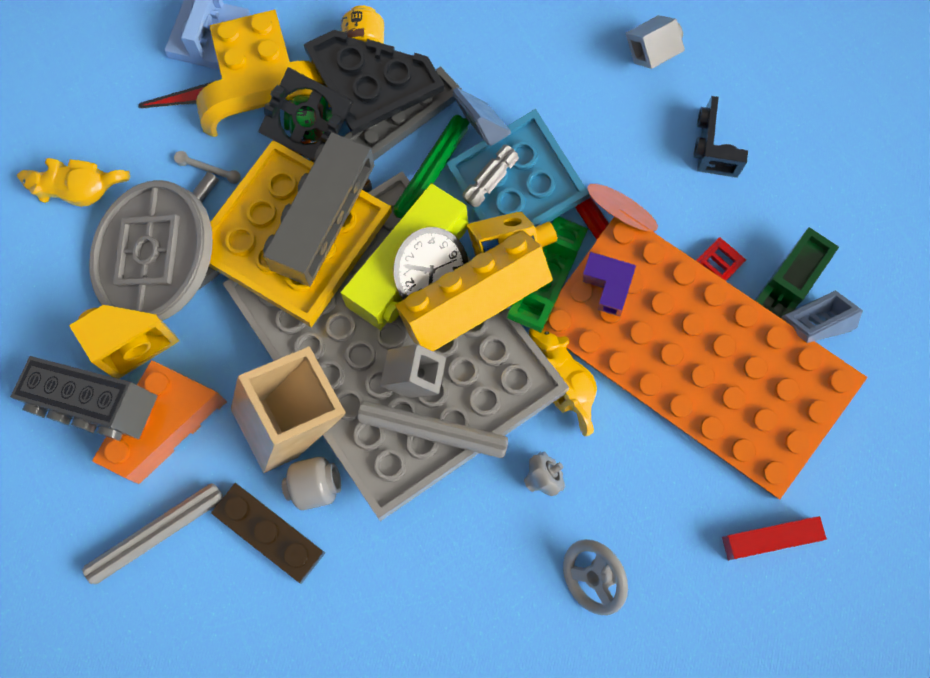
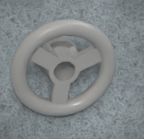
[563,539,628,615]

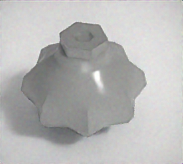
[524,451,566,496]

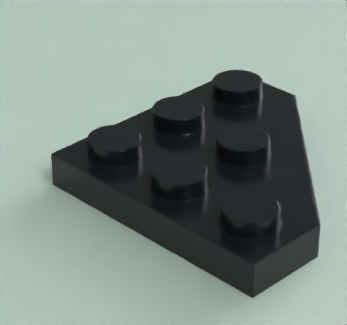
[304,29,444,135]

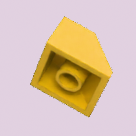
[69,305,179,379]

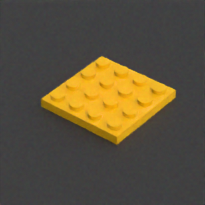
[209,140,392,328]

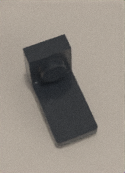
[693,96,748,178]

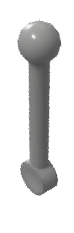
[174,151,241,184]

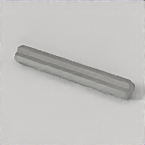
[357,401,508,458]
[82,483,223,584]

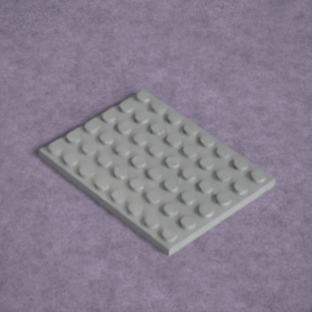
[222,172,569,522]

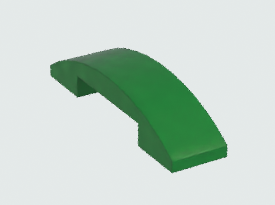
[507,216,588,333]

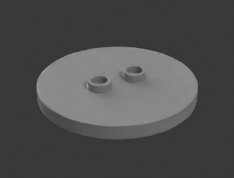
[89,180,213,321]

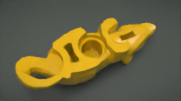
[17,158,130,207]
[529,328,597,437]

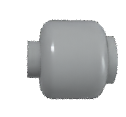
[282,457,341,510]

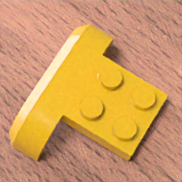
[196,9,330,137]

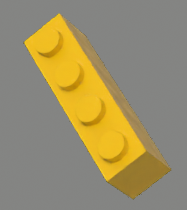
[395,230,553,351]

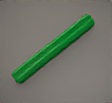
[393,115,469,219]

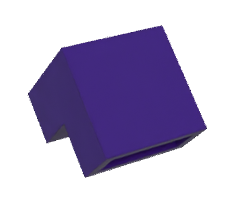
[583,252,636,317]

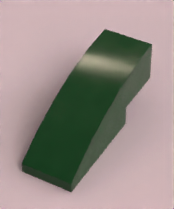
[755,227,839,318]

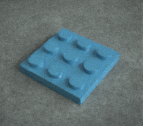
[446,109,590,227]

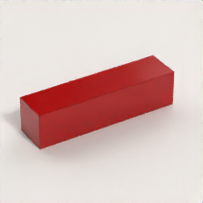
[722,516,827,561]

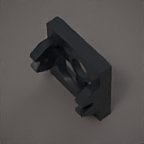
[258,67,354,161]

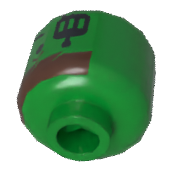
[284,95,332,142]

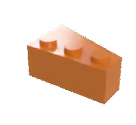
[92,360,227,484]

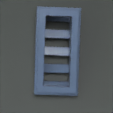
[781,290,863,343]

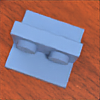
[164,0,250,70]

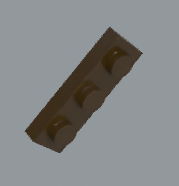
[211,483,326,584]

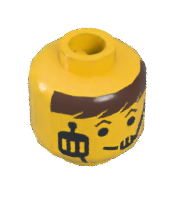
[341,5,384,44]

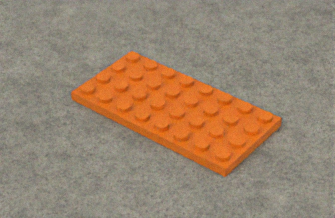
[542,209,868,499]

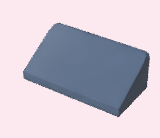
[452,88,511,146]

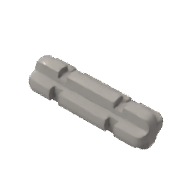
[462,145,519,208]

